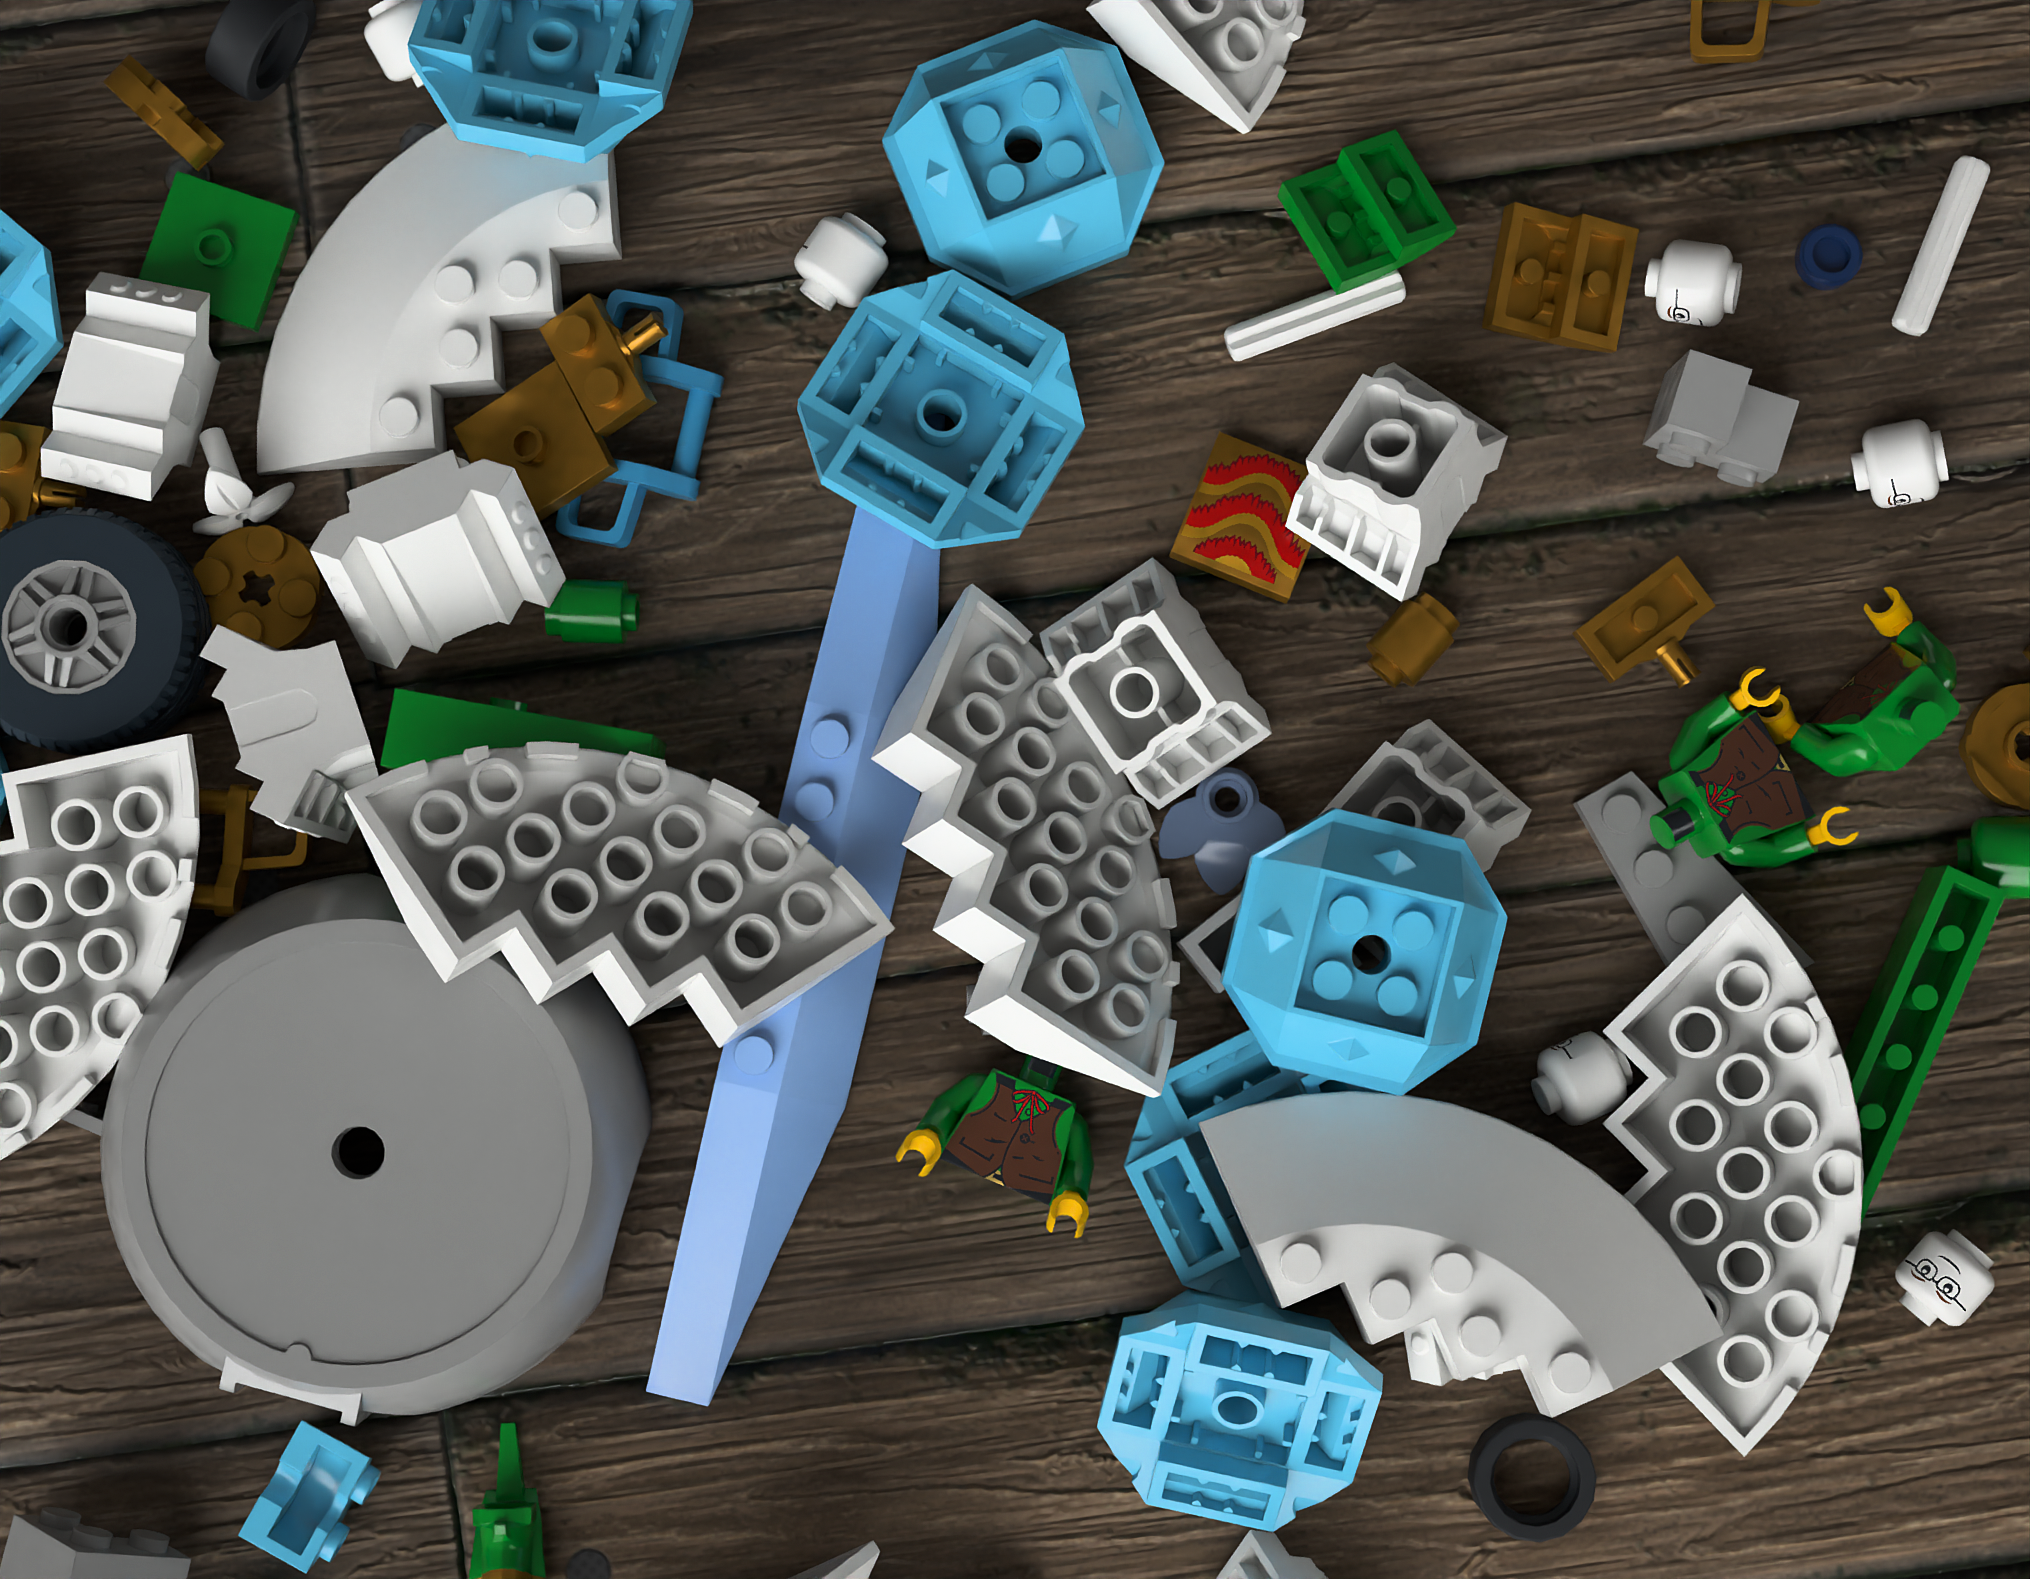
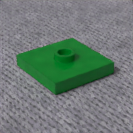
[138,171,300,333]

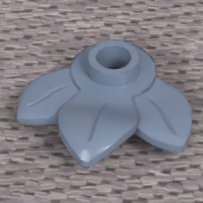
[1158,767,1286,895]

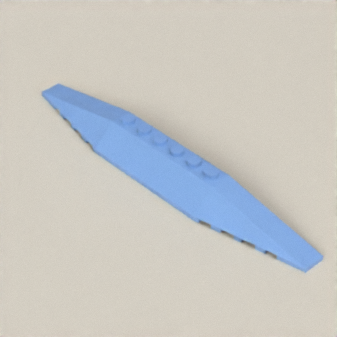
[646,413,945,1406]

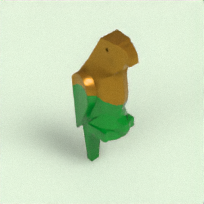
[469,1422,546,1579]

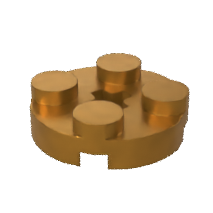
[103,54,225,172]
[193,525,325,651]
[1958,683,2030,811]

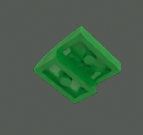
[1277,129,1457,295]

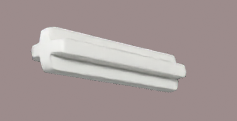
[1892,155,1990,336]
[1224,269,1406,361]

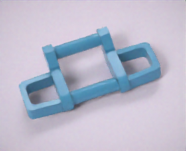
[556,289,725,548]

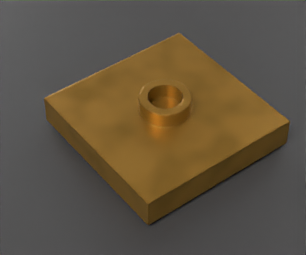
[454,360,619,522]

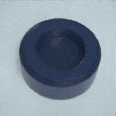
[1795,224,1863,291]

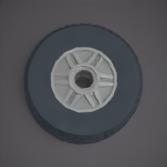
[0,507,213,756]

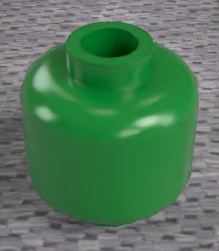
[1957,816,2030,899]

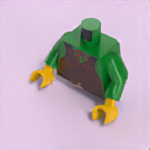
[1758,587,1961,777]
[1649,666,1859,868]
[895,1054,1095,1238]

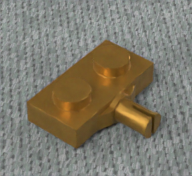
[539,293,669,438]
[0,420,87,532]
[1572,555,1716,689]

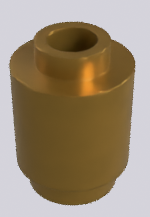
[1366,592,1460,688]

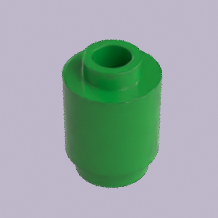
[545,579,640,644]

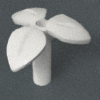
[193,427,295,536]

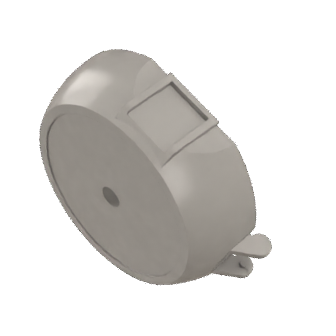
[62,873,652,1427]

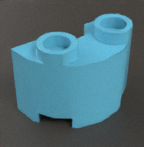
[238,1420,382,1573]

